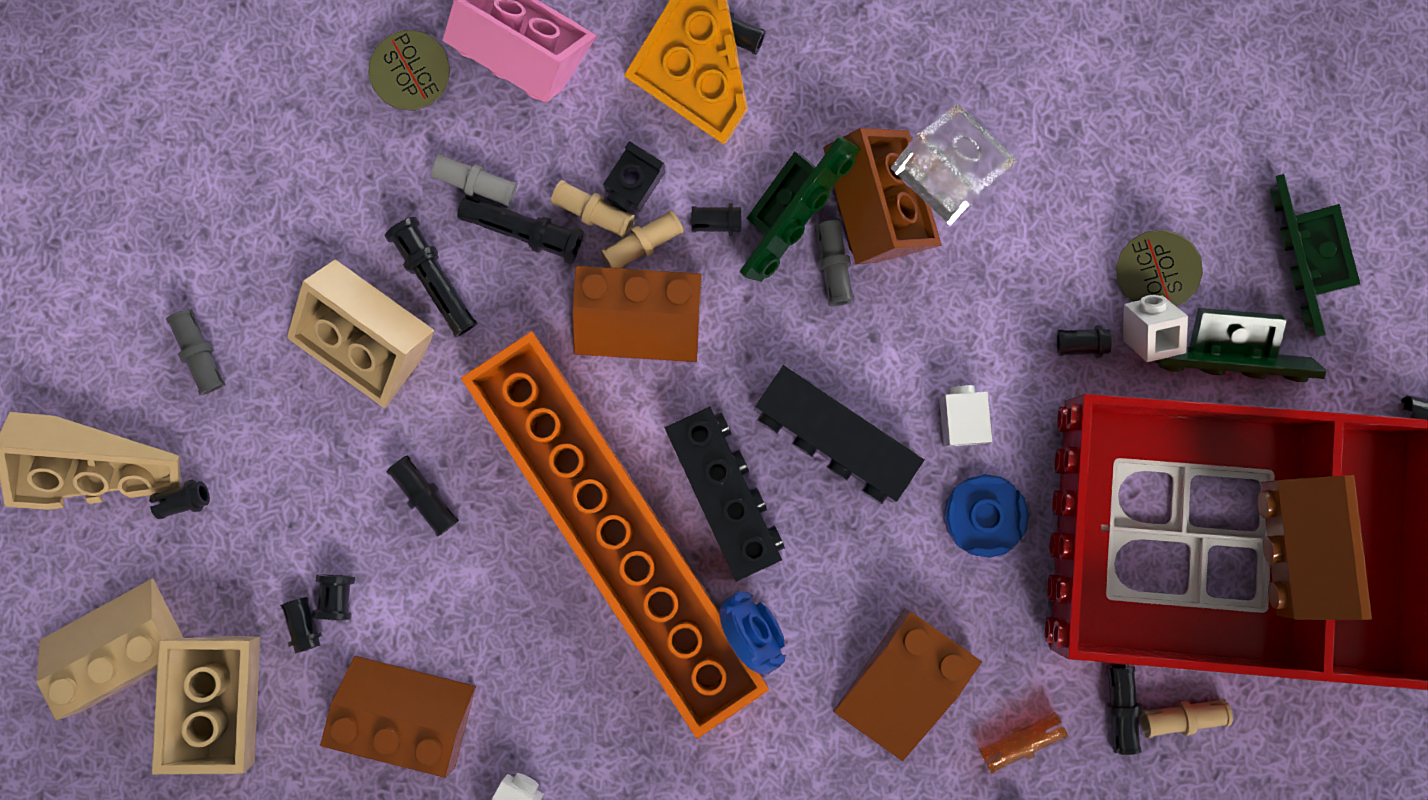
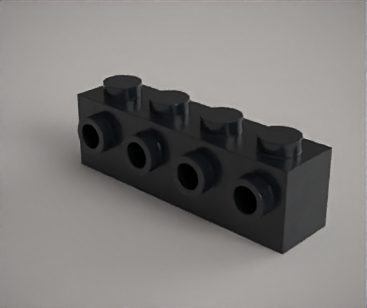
[754,365,925,505]
[664,406,785,582]

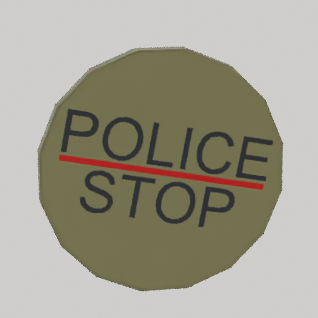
[368,30,450,111]
[1116,229,1203,306]

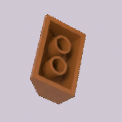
[823,128,942,265]
[573,266,702,362]
[1257,475,1372,620]
[320,656,476,778]

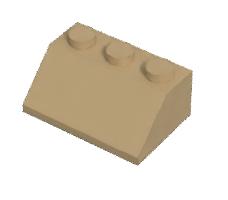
[287,259,435,409]
[36,579,183,721]
[152,636,261,775]

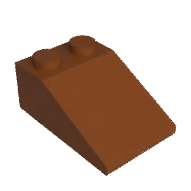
[833,608,982,761]

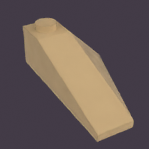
[0,412,181,510]

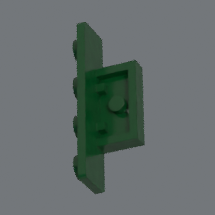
[740,136,860,282]
[1270,174,1361,337]
[1155,308,1327,382]

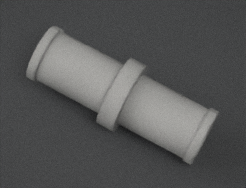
[431,154,518,207]

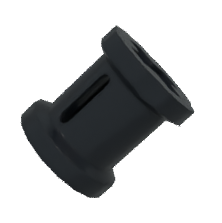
[312,574,355,620]

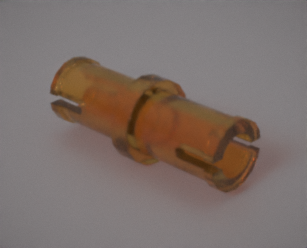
[979,712,1068,774]

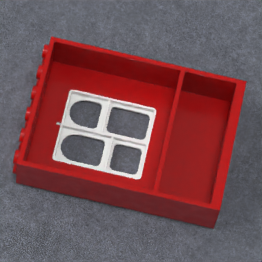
[1044,394,1428,690]

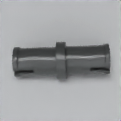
[815,220,855,307]
[166,309,226,395]

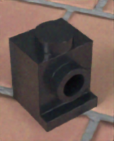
[603,141,666,212]

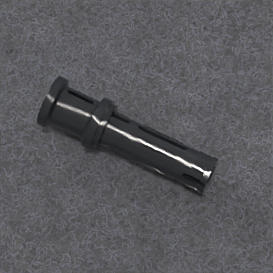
[457,195,584,264]
[384,217,478,337]

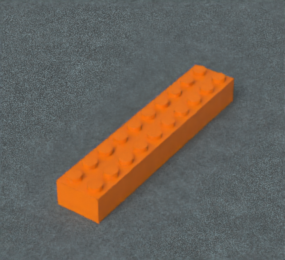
[461,331,769,739]

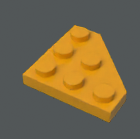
[624,0,748,144]

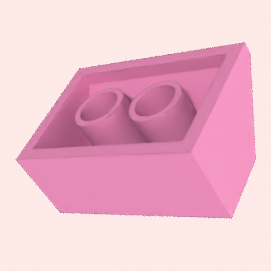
[442,0,597,103]

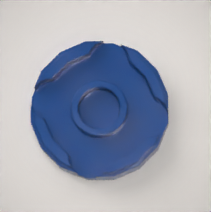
[944,474,1029,558]
[719,591,786,674]

